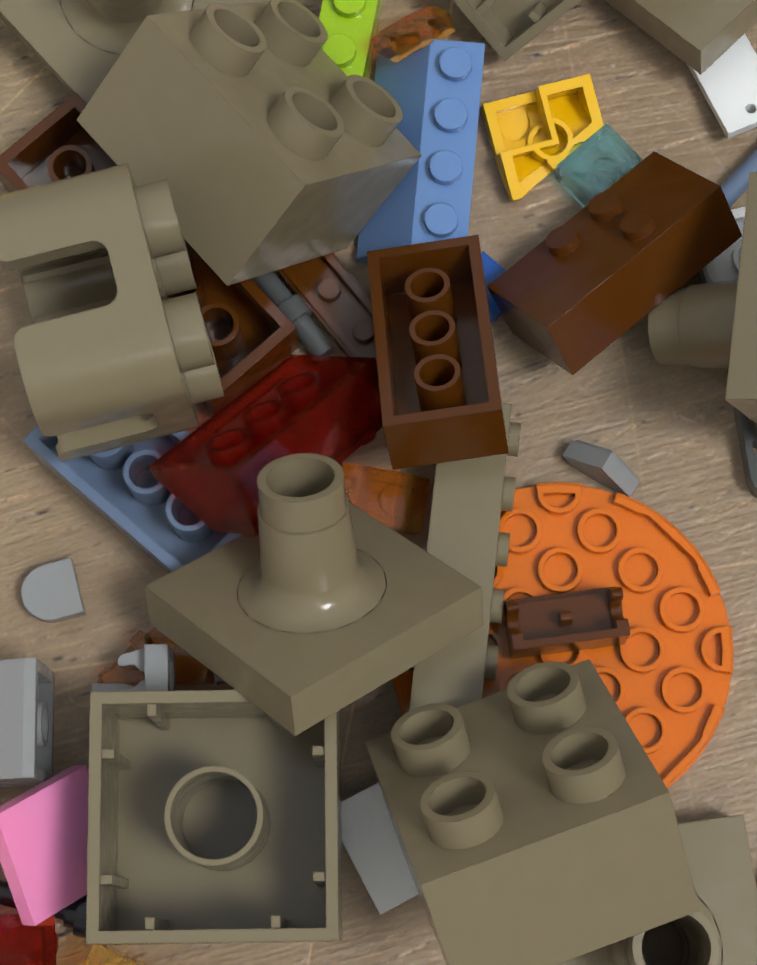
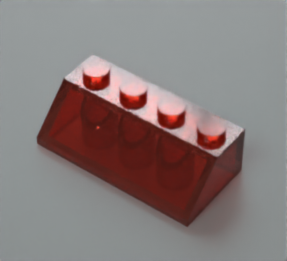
[149,354,383,537]

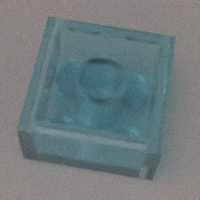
[555,123,643,208]

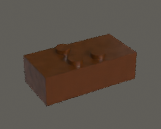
[487,151,742,375]
[367,235,509,470]

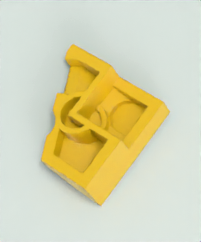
[480,73,604,202]

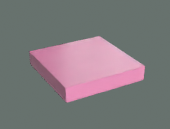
[0,765,89,926]

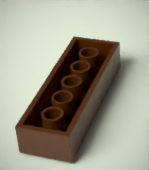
[0,93,300,418]

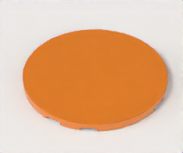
[393,482,734,788]

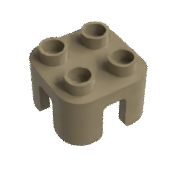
[0,163,224,462]

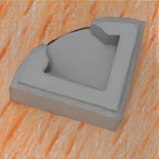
[562,440,639,497]

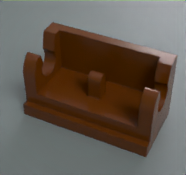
[503,587,630,659]

